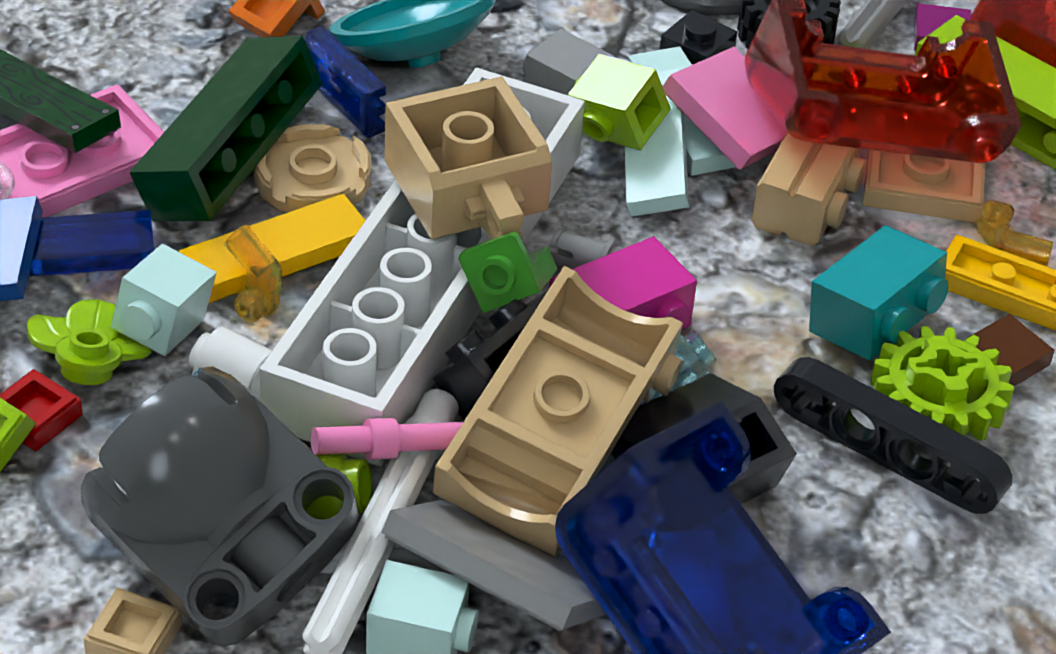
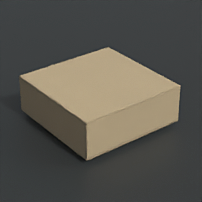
[84,587,183,654]

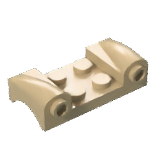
[433,266,684,557]

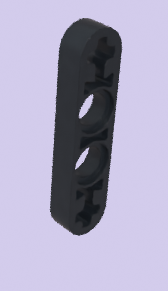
[774,357,1012,514]

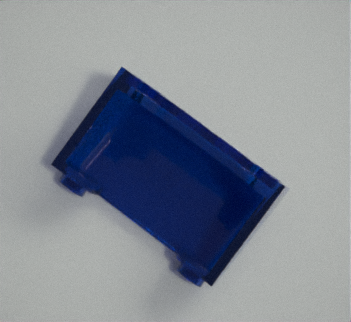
[555,401,891,654]

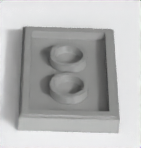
[381,499,625,631]

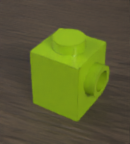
[568,54,671,151]

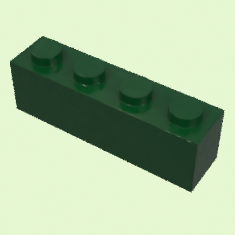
[129,35,323,222]

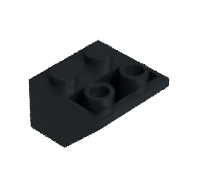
[611,373,797,533]

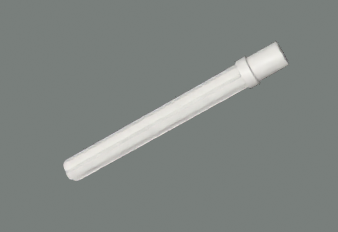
[302,389,459,654]

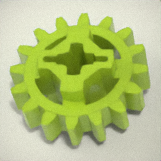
[870,326,1014,441]

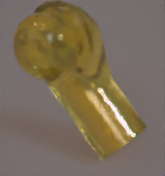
[976,200,1054,267]
[224,225,282,322]

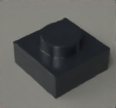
[660,10,738,65]

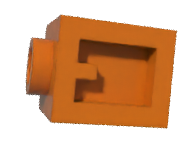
[229,0,325,38]

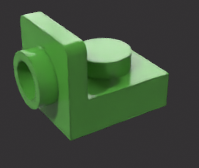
[458,231,558,313]

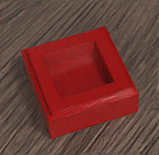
[0,369,83,452]

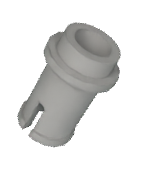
[549,228,625,269]

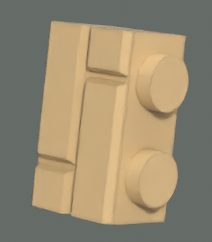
[751,114,867,247]

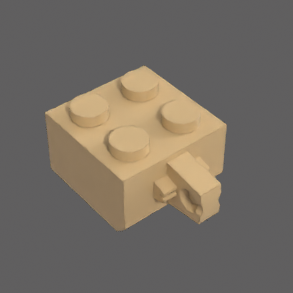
[385,76,552,240]

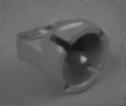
[81,366,359,646]

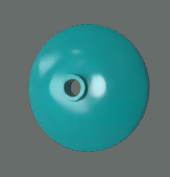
[329,0,496,68]

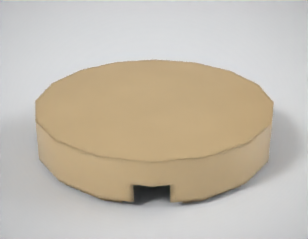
[254,124,371,212]

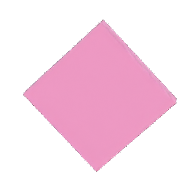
[663,47,801,170]

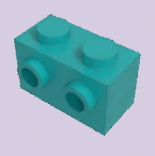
[809,225,948,361]

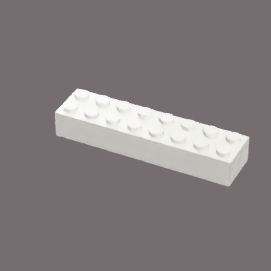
[259,68,585,467]

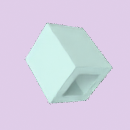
[111,243,217,356]
[366,560,479,654]

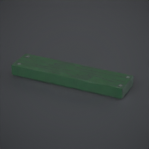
[0,49,121,153]

